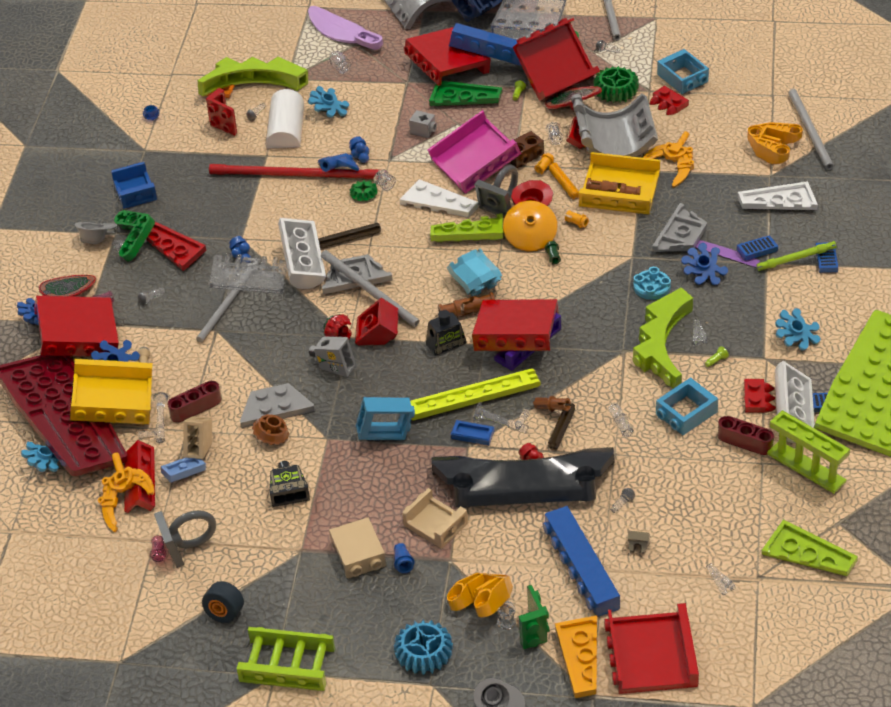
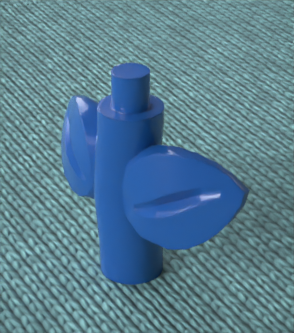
[318,153,359,172]

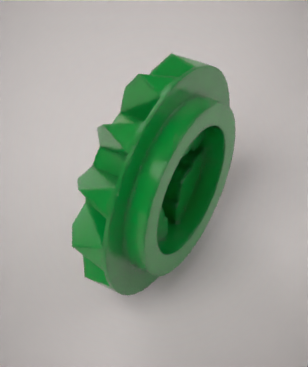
[349,180,378,201]

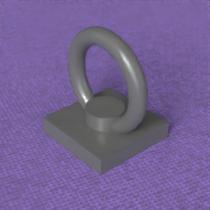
[475,165,518,218]
[154,510,217,568]

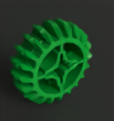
[593,66,639,103]

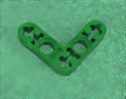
[114,210,155,261]

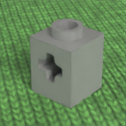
[409,110,437,138]

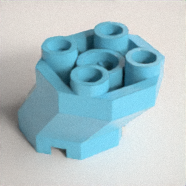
[447,248,502,297]

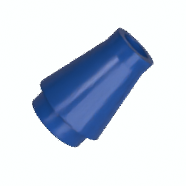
[394,543,415,573]

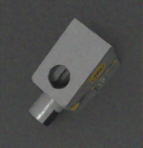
[309,337,356,377]

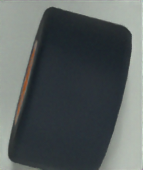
[202,581,244,623]

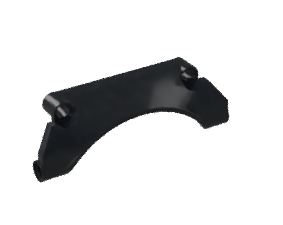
[432,447,614,508]

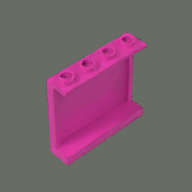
[427,110,521,194]

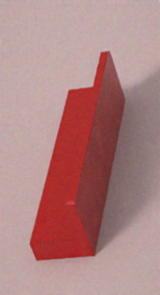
[124,440,155,513]

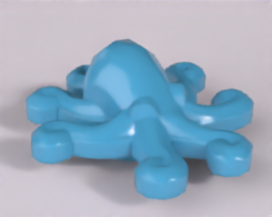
[308,86,349,118]
[775,308,821,351]
[21,442,63,472]

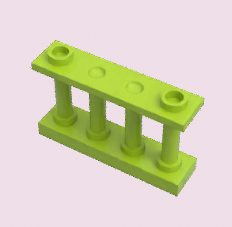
[767,410,850,494]
[237,627,335,691]

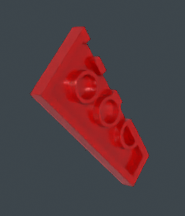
[146,222,207,271]

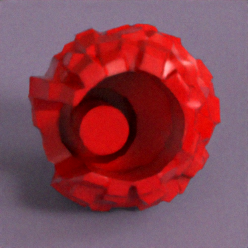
[323,314,352,340]

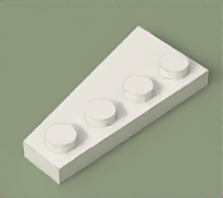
[400,179,478,218]
[738,181,818,210]

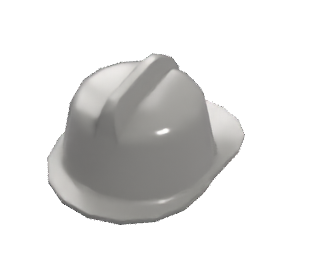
[74,222,117,244]
[473,678,525,707]

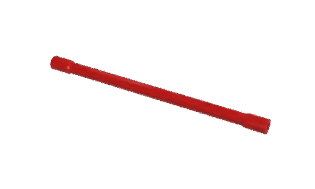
[209,164,382,180]

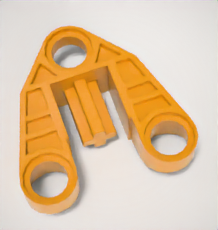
[747,122,803,164]
[447,573,513,617]

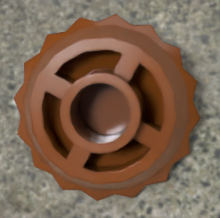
[252,414,289,445]

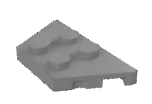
[652,203,707,252]
[322,254,392,294]
[240,383,315,428]

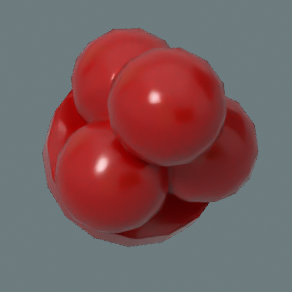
[518,443,544,460]

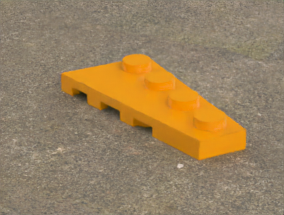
[555,615,597,698]

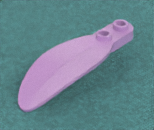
[308,6,383,50]

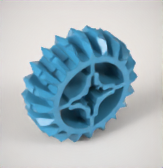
[394,619,453,675]

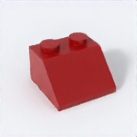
[355,297,399,345]

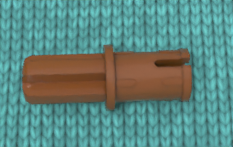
[533,396,571,412]

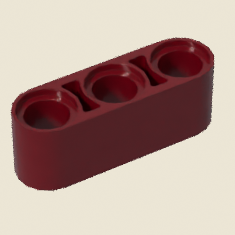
[167,381,222,423]
[718,416,774,455]

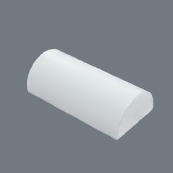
[266,89,304,148]
[278,218,326,289]
[774,361,815,443]

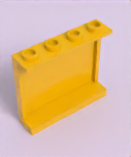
[579,152,660,215]
[70,359,153,424]

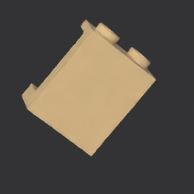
[402,488,468,549]
[329,517,386,578]

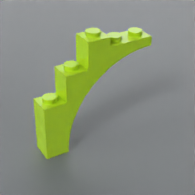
[197,57,308,97]
[632,288,693,389]

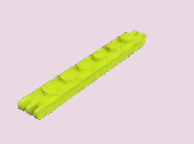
[410,369,541,420]

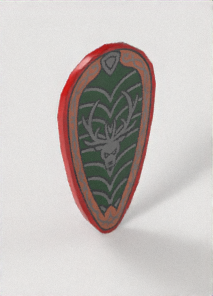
[545,86,602,110]
[39,275,96,297]

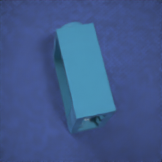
[657,49,709,94]
[656,377,718,435]
[356,397,415,440]

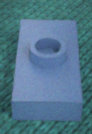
[161,458,206,483]

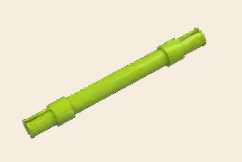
[756,241,837,271]

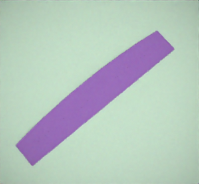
[696,240,760,267]

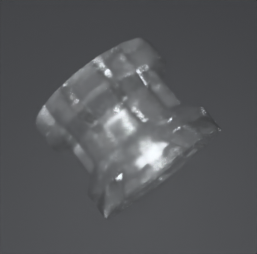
[374,169,396,191]

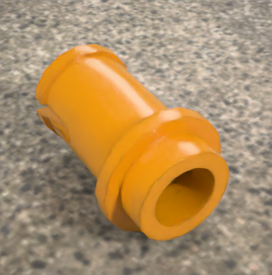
[534,153,554,174]
[565,210,589,228]

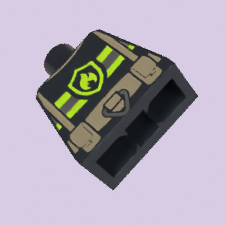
[426,310,467,356]
[270,461,310,508]

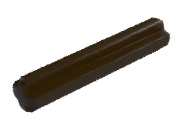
[548,403,575,449]

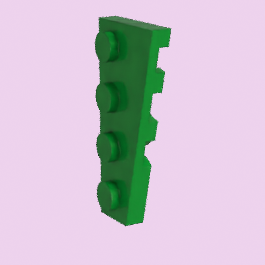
[429,81,503,106]

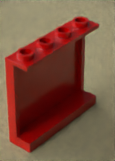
[513,18,600,101]
[404,27,491,86]
[34,295,119,356]
[472,299,559,351]
[604,603,699,694]

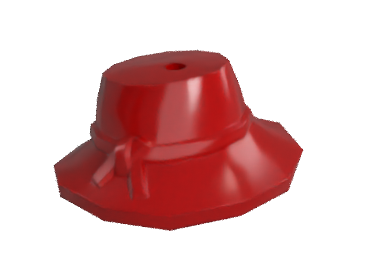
[511,180,554,206]

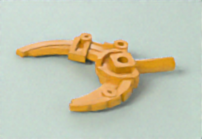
[643,131,694,188]
[97,453,154,532]

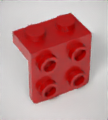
[206,88,237,136]

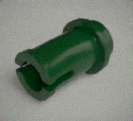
[545,241,561,265]

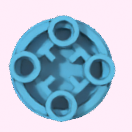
[633,267,671,300]

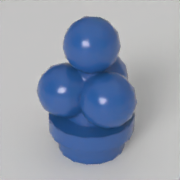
[349,136,370,163]
[229,236,251,264]

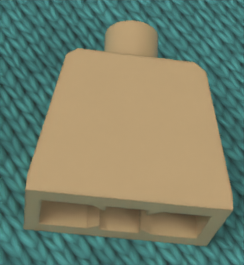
[183,416,212,459]

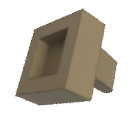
[628,531,651,553]

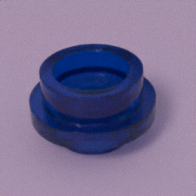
[143,105,160,120]

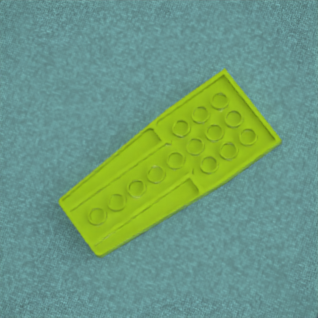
[814,310,891,457]

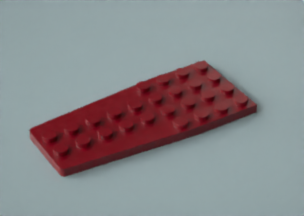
[0,355,127,477]

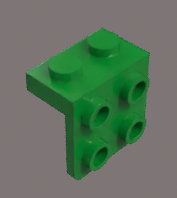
[519,585,550,650]

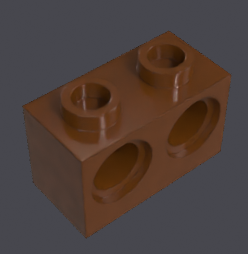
[509,131,544,168]

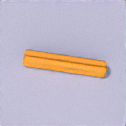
[549,163,579,199]

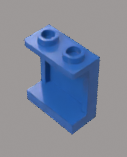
[111,162,157,209]

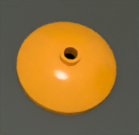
[503,201,558,252]

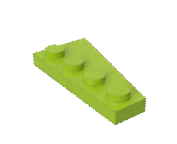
[430,213,503,242]
[761,519,858,576]

